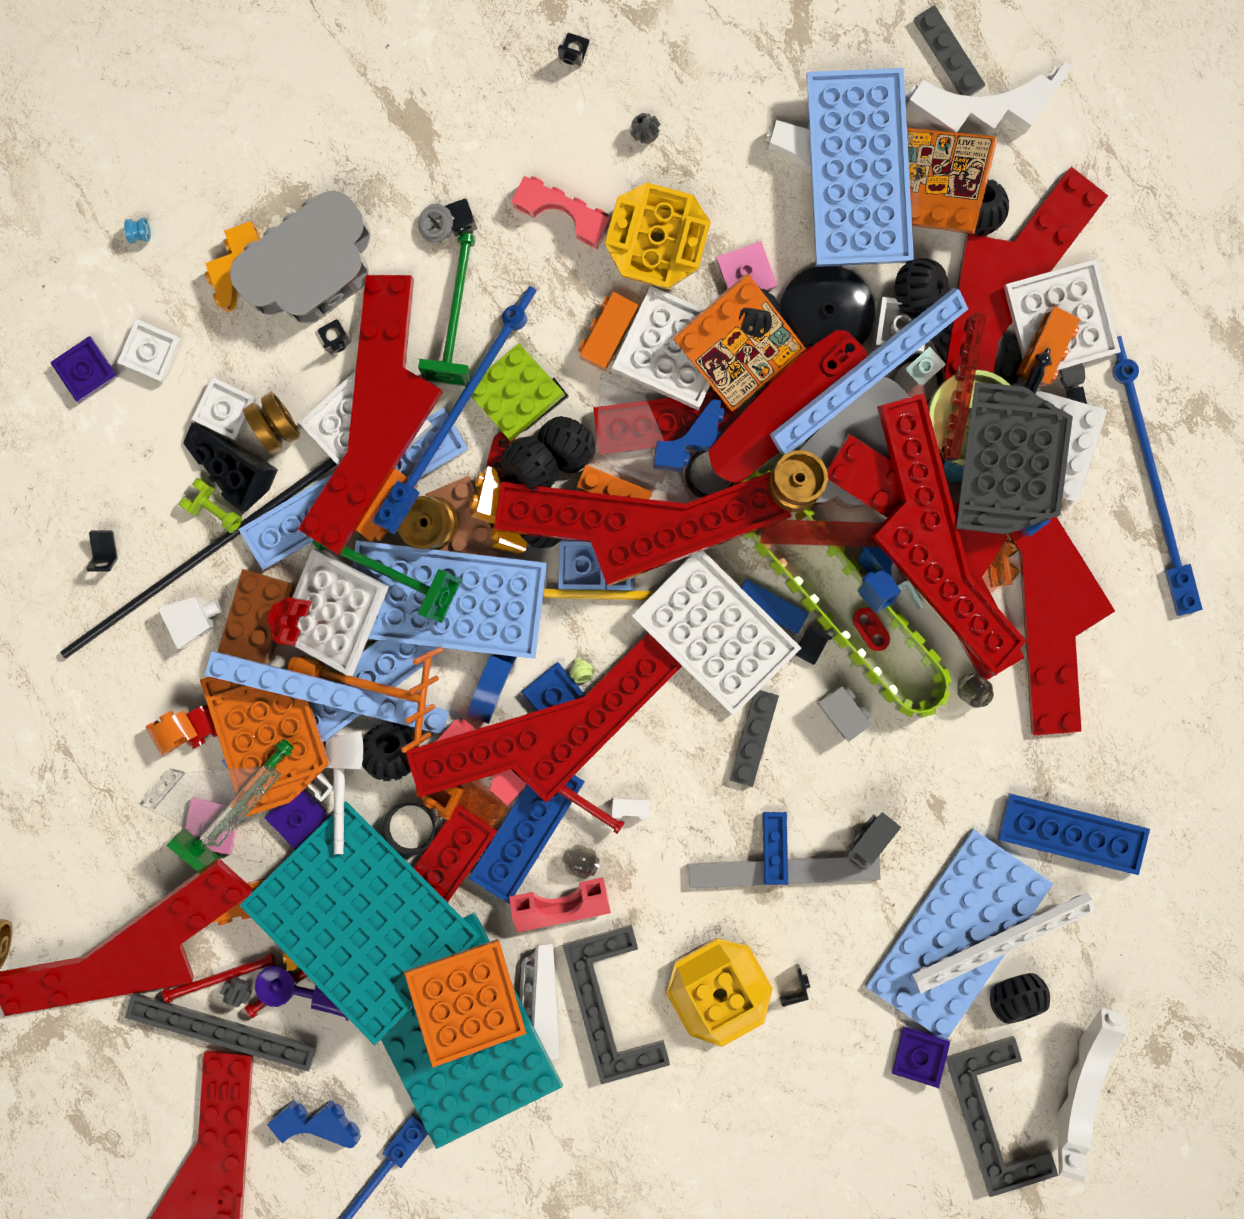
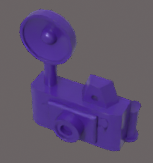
[255,965,349,1021]

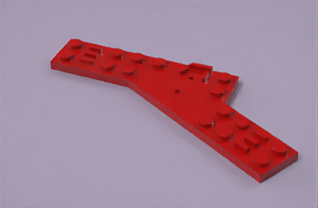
[151,1050,253,1219]

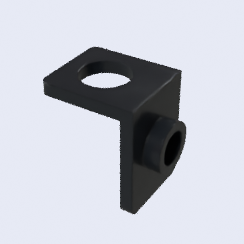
[558,33,590,67]
[445,198,477,237]
[318,319,351,354]
[86,530,118,572]
[795,626,833,665]
[779,964,810,1007]

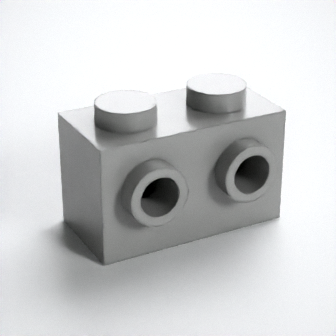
[817,685,872,742]

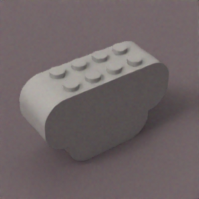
[230,191,370,324]
[792,377,909,509]

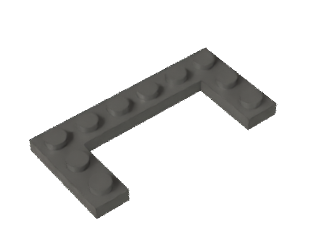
[563,925,670,1084]
[946,1036,1059,1197]

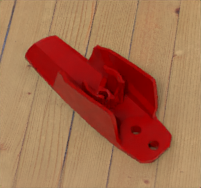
[708,330,867,484]

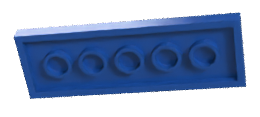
[469,775,585,904]
[997,793,1150,875]

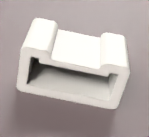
[308,772,333,801]
[612,797,650,820]

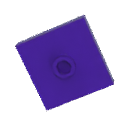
[50,336,118,403]
[265,789,331,850]
[892,1026,951,1088]

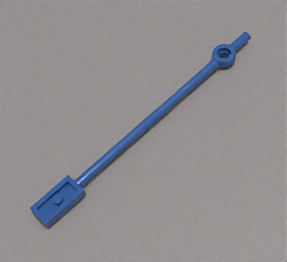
[372,286,537,534]
[1112,336,1203,616]
[340,1113,428,1219]

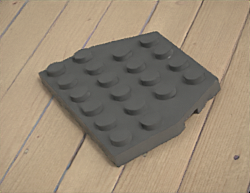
[956,382,1073,535]

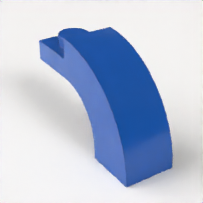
[467,654,517,724]

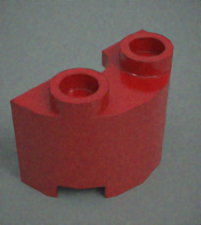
[267,597,312,646]
[186,704,217,749]

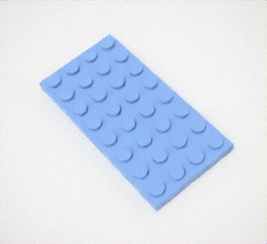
[806,68,914,267]
[353,540,547,659]
[865,828,1053,1039]

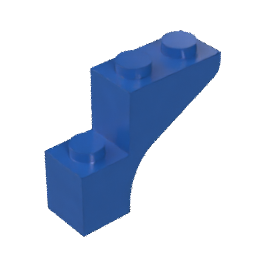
[653,400,724,472]
[858,540,901,614]
[267,1100,361,1148]

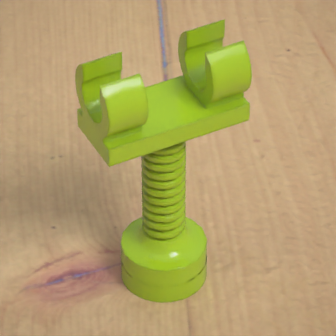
[178,477,242,533]

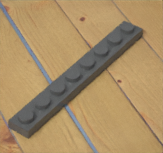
[125,993,317,1072]

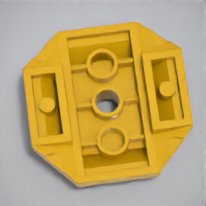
[605,182,711,289]
[666,938,773,1047]

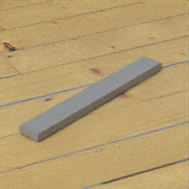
[688,856,881,889]

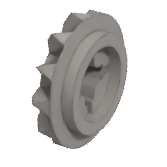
[418,204,455,243]

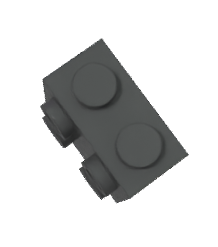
[847,812,901,871]

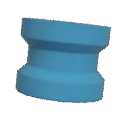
[124,218,151,244]

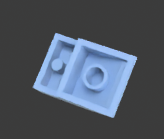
[558,541,635,590]

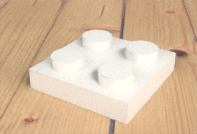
[117,319,182,383]
[191,377,257,441]

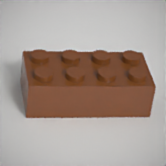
[218,569,294,665]

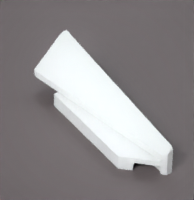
[519,944,560,1060]

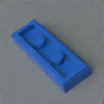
[741,579,809,634]
[762,812,788,885]

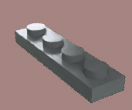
[913,5,986,96]
[729,690,779,787]

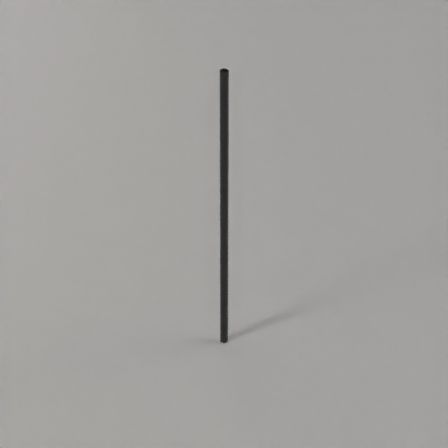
[60,457,337,659]

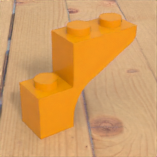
[205,221,261,313]
[469,466,527,556]

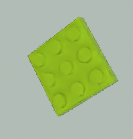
[471,343,565,442]

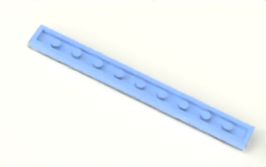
[770,288,968,455]
[205,651,449,734]

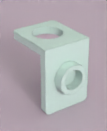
[906,347,946,386]
[897,580,924,610]

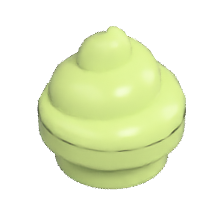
[570,658,594,683]

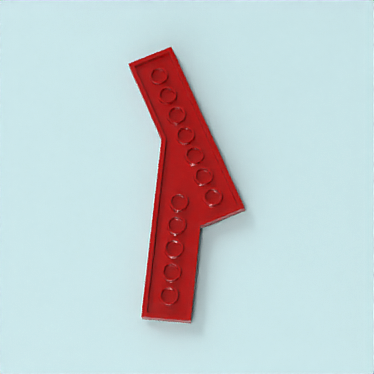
[298,275,443,555]
[871,393,1026,676]
[494,471,791,586]
[406,633,682,803]
[0,857,253,1016]

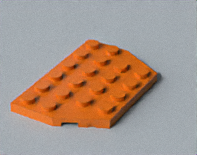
[200,677,330,817]

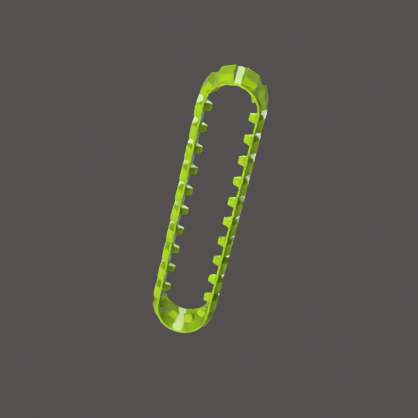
[732,470,952,718]

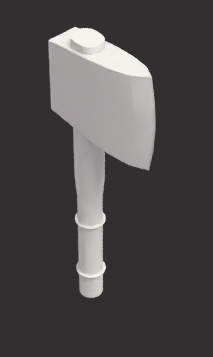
[326,731,363,855]

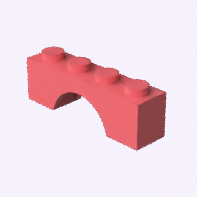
[511,176,610,250]
[437,718,527,806]
[509,877,611,933]

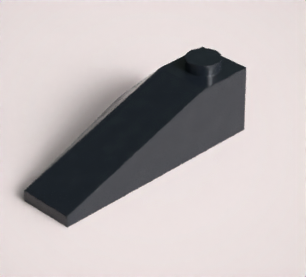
[183,423,278,512]

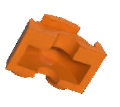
[145,710,197,755]
[415,785,464,820]

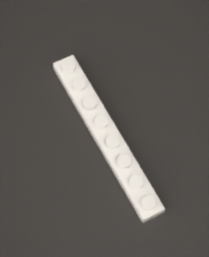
[912,892,1095,994]

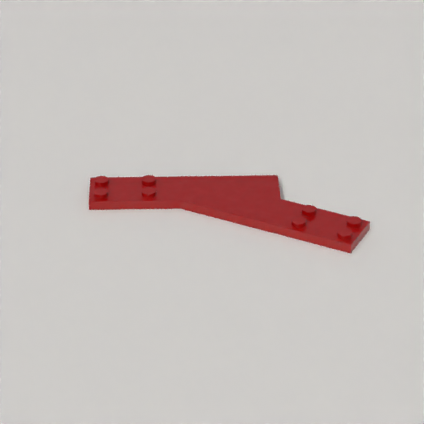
[944,166,1109,381]
[826,434,1024,682]
[1008,517,1115,735]

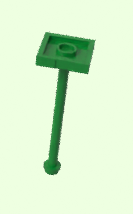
[418,233,476,387]
[313,540,462,623]
[167,739,294,872]

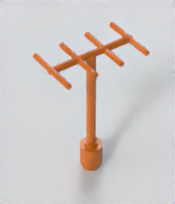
[288,647,443,753]

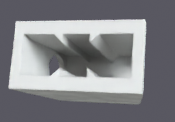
[158,597,222,649]

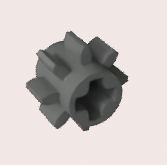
[630,113,661,144]
[220,977,252,1007]

